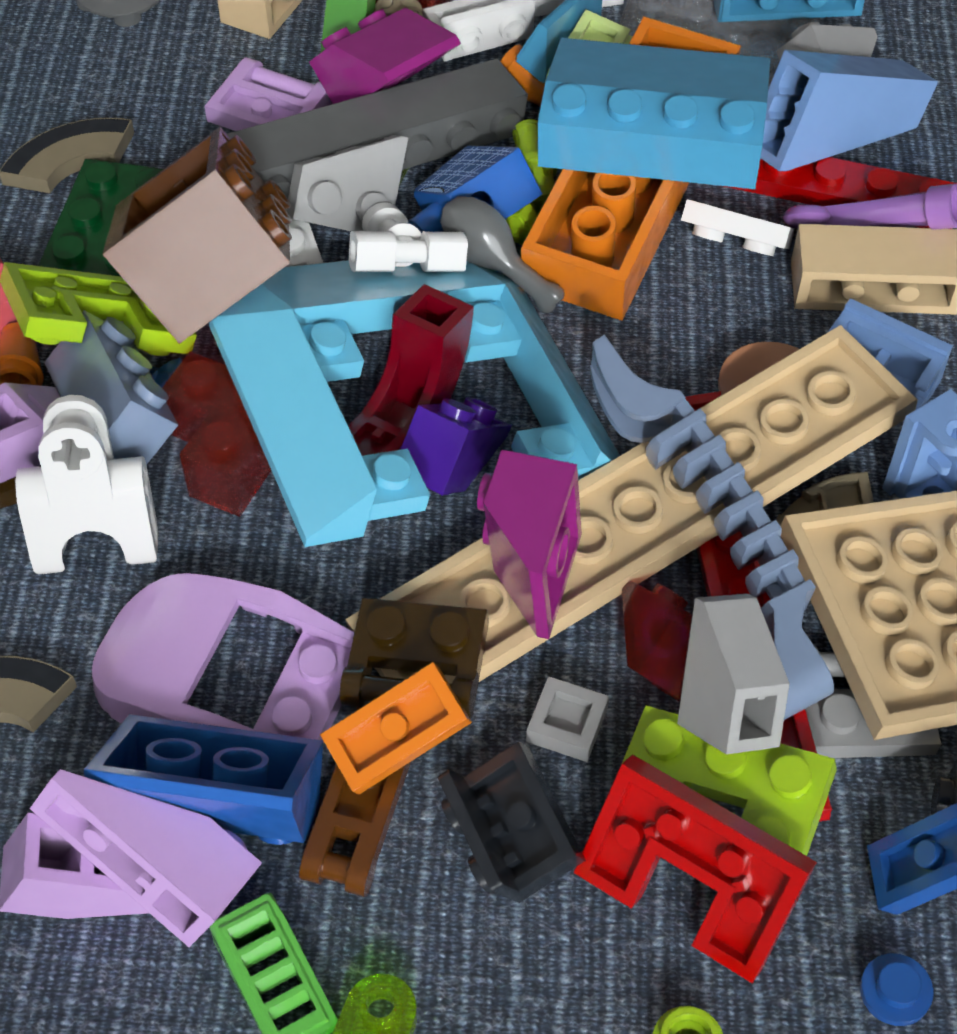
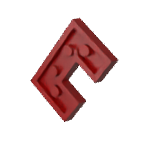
[574,754,817,984]

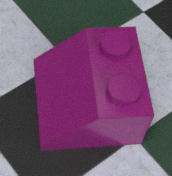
[309,7,461,104]
[477,450,582,639]

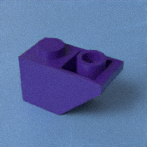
[400,397,512,496]

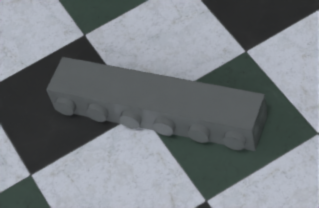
[226,59,528,198]

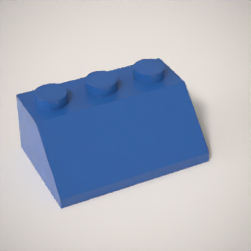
[84,714,323,845]

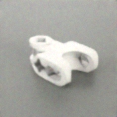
[15,395,158,574]

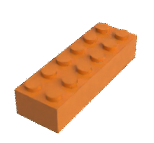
[521,16,741,321]

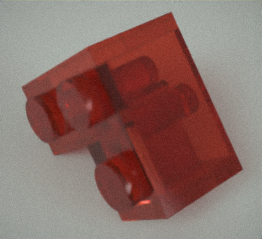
[162,351,272,517]

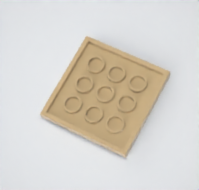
[780,491,957,740]

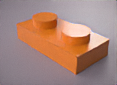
[320,662,472,795]

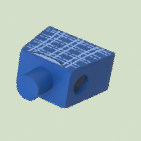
[408,146,542,233]

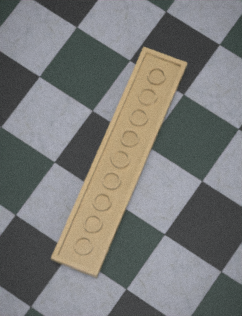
[345,325,918,684]

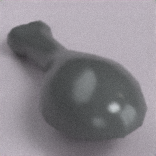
[440,196,565,313]

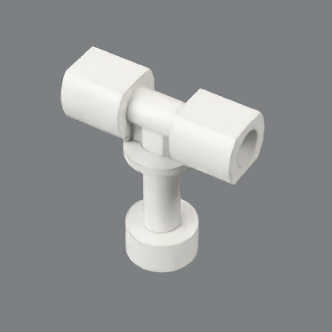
[349,202,468,272]

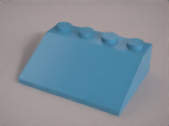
[538,38,770,189]

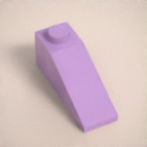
[30,769,262,947]
[0,813,149,919]

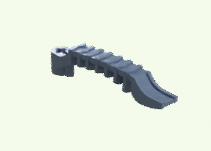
[590,334,834,720]

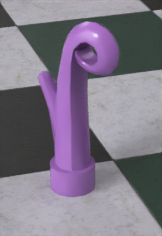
[782,184,957,230]

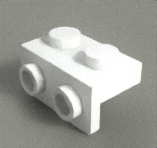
[423,0,535,61]

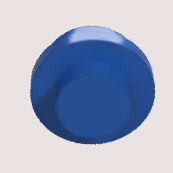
[860,953,933,1026]

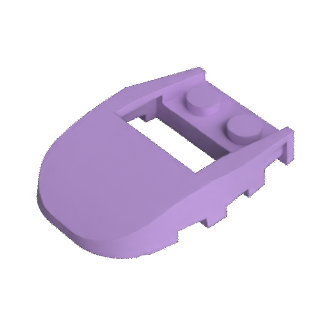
[92,573,355,743]

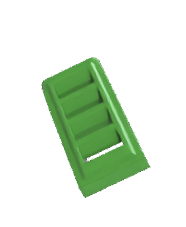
[209,893,340,1034]

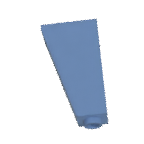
[761,50,938,171]

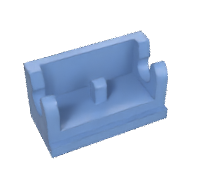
[828,298,953,409]
[882,389,957,499]

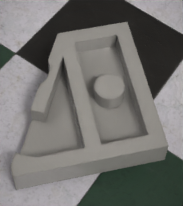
[287,135,408,231]

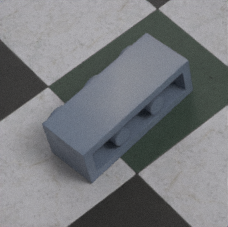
[44,310,178,465]

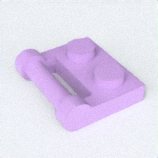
[205,57,332,131]

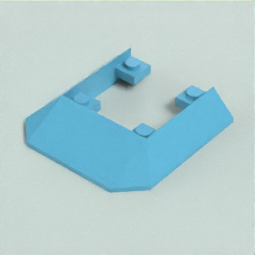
[209,260,620,547]

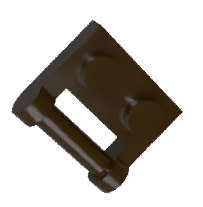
[340,598,489,719]

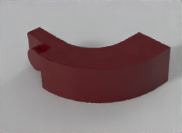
[348,284,474,456]

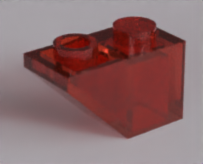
[622,580,693,702]

